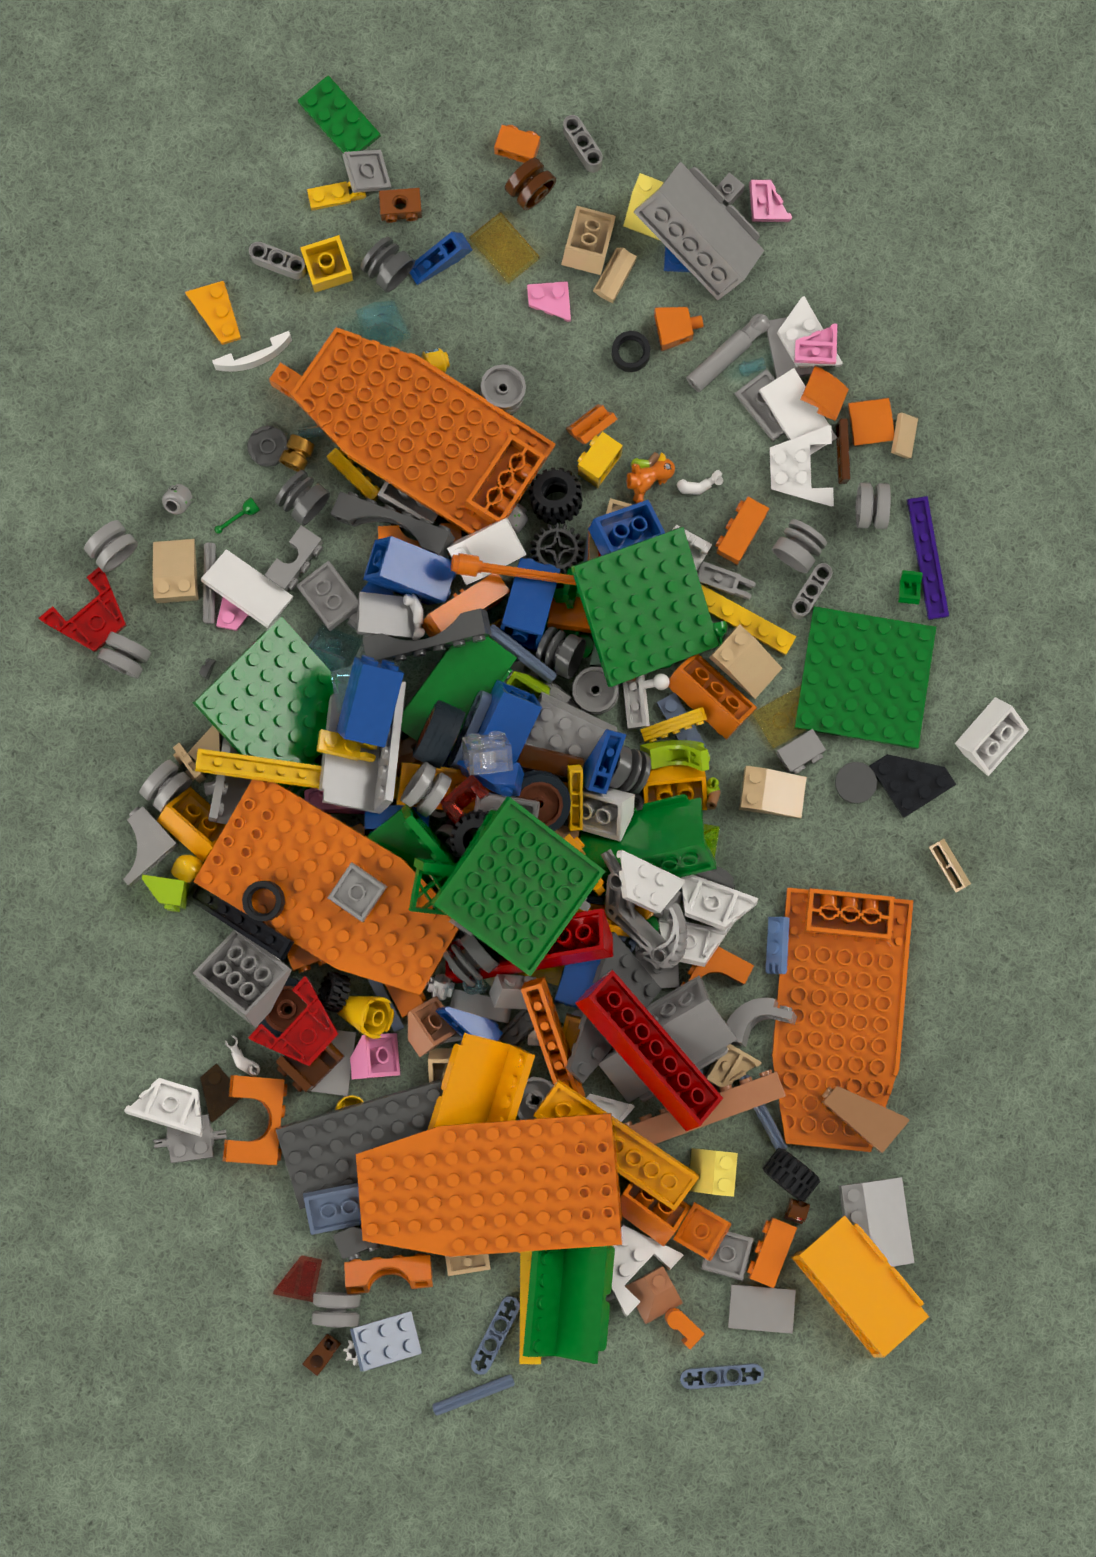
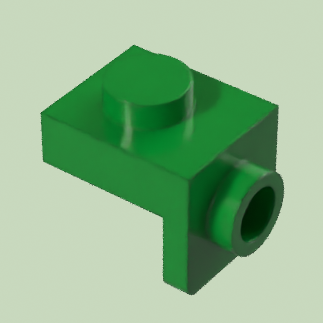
[898,570,923,605]

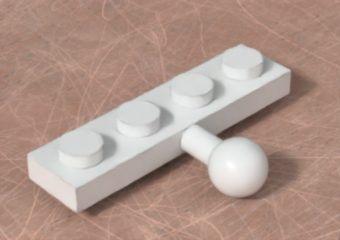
[623,674,670,729]

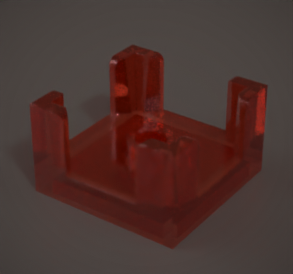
[440,774,490,824]

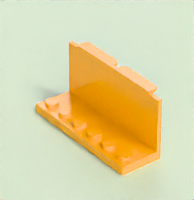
[428,1033,535,1130]
[791,1215,929,1358]

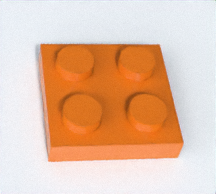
[673,1202,732,1262]

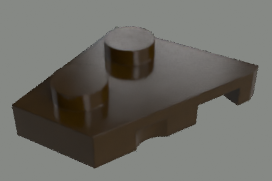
[200,1063,241,1123]

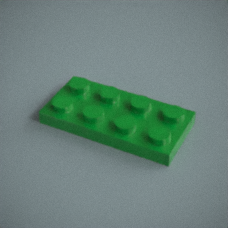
[297,75,381,154]

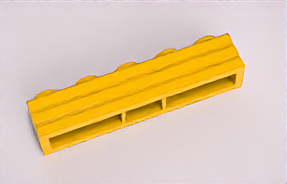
[326,448,380,501]
[640,707,707,743]
[567,765,583,831]

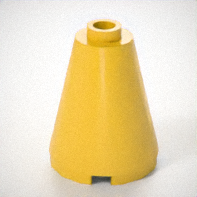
[337,996,394,1039]

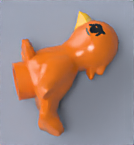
[626,452,675,504]

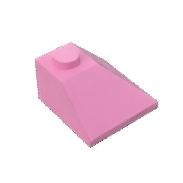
[350,1033,400,1079]

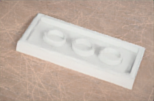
[758,368,837,455]
[201,549,293,628]

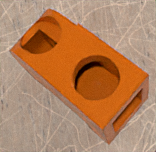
[665,1308,705,1350]

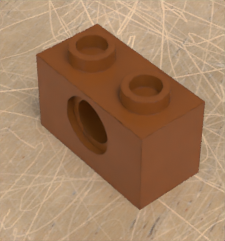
[379,188,422,223]

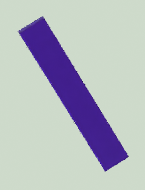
[907,496,949,620]

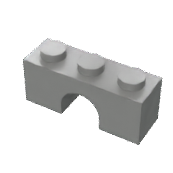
[265,525,323,592]

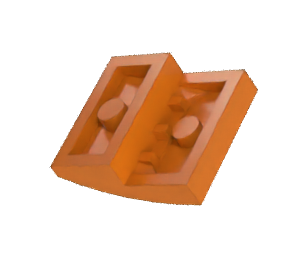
[800,366,849,421]
[848,398,894,446]
[566,404,617,444]

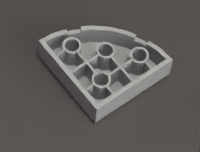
[516,692,617,778]

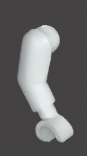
[677,470,723,495]
[403,594,425,640]
[225,1036,260,1076]

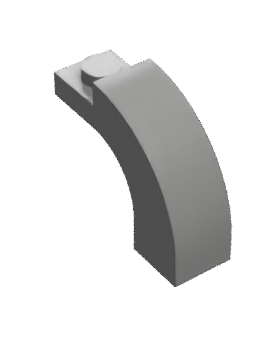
[726,998,797,1047]

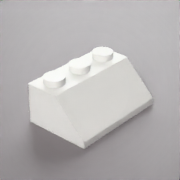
[955,697,1029,776]
[565,787,635,841]

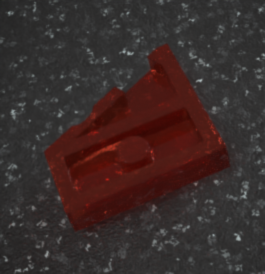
[273,1255,323,1302]

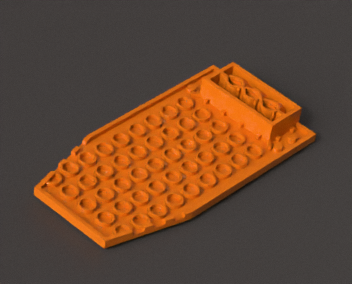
[290,327,556,534]
[193,779,459,995]
[772,888,913,1152]
[356,1113,623,1257]

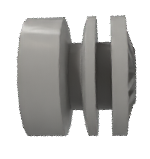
[772,519,827,573]

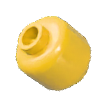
[421,348,450,373]

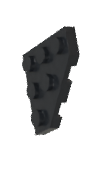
[870,754,956,819]

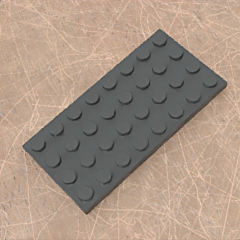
[276,1079,443,1209]

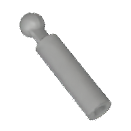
[686,314,770,392]

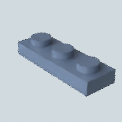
[657,693,706,748]

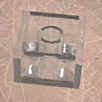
[462,731,513,775]

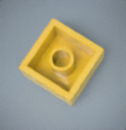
[300,235,354,293]
[577,431,623,488]

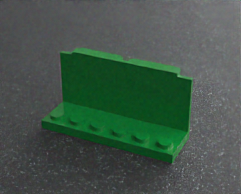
[401,637,517,751]
[581,794,717,897]
[366,805,459,891]
[523,1246,615,1364]

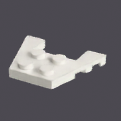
[770,425,834,506]
[658,915,734,967]
[612,1225,684,1317]

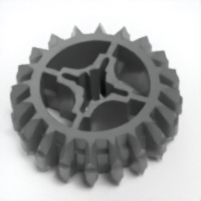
[529,523,585,574]

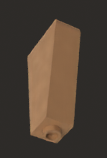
[821,1086,910,1153]

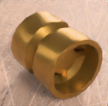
[279,434,315,472]

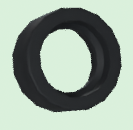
[611,331,651,372]
[242,880,285,922]

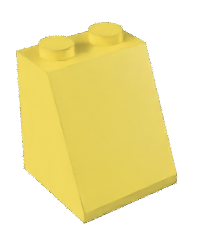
[623,173,664,240]
[690,1148,738,1197]

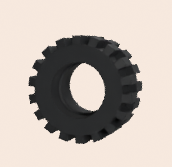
[529,467,583,525]
[450,809,489,858]
[762,1148,821,1202]

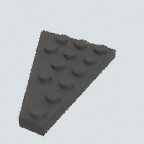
[566,932,661,1083]

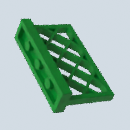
[409,858,457,915]

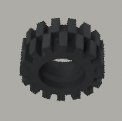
[317,971,351,1013]

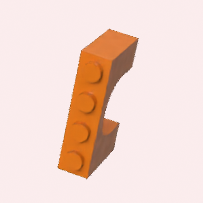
[681,946,754,986]
[223,1075,287,1165]

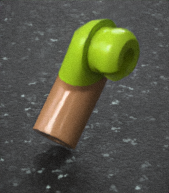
[631,452,660,468]
[706,777,721,809]

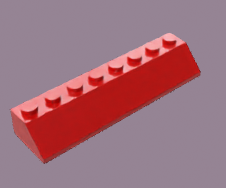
[445,908,613,984]
[575,970,723,1131]

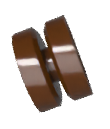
[505,157,556,211]

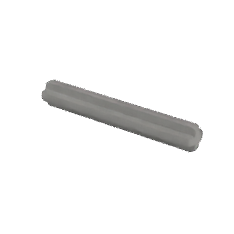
[203,543,216,624]

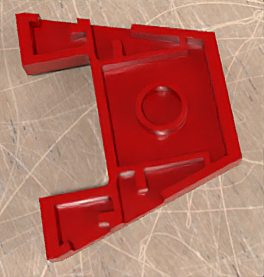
[39,567,127,652]
[248,976,339,1066]

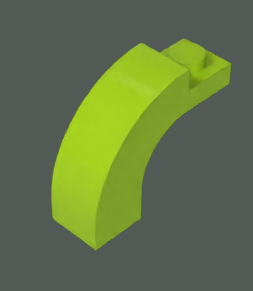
[640,740,710,771]

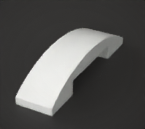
[212,331,292,372]

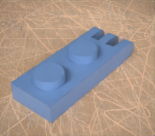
[766,917,790,974]

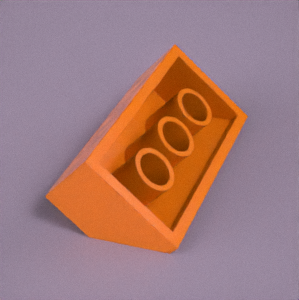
[668,654,757,740]

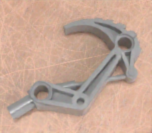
[601,849,687,969]

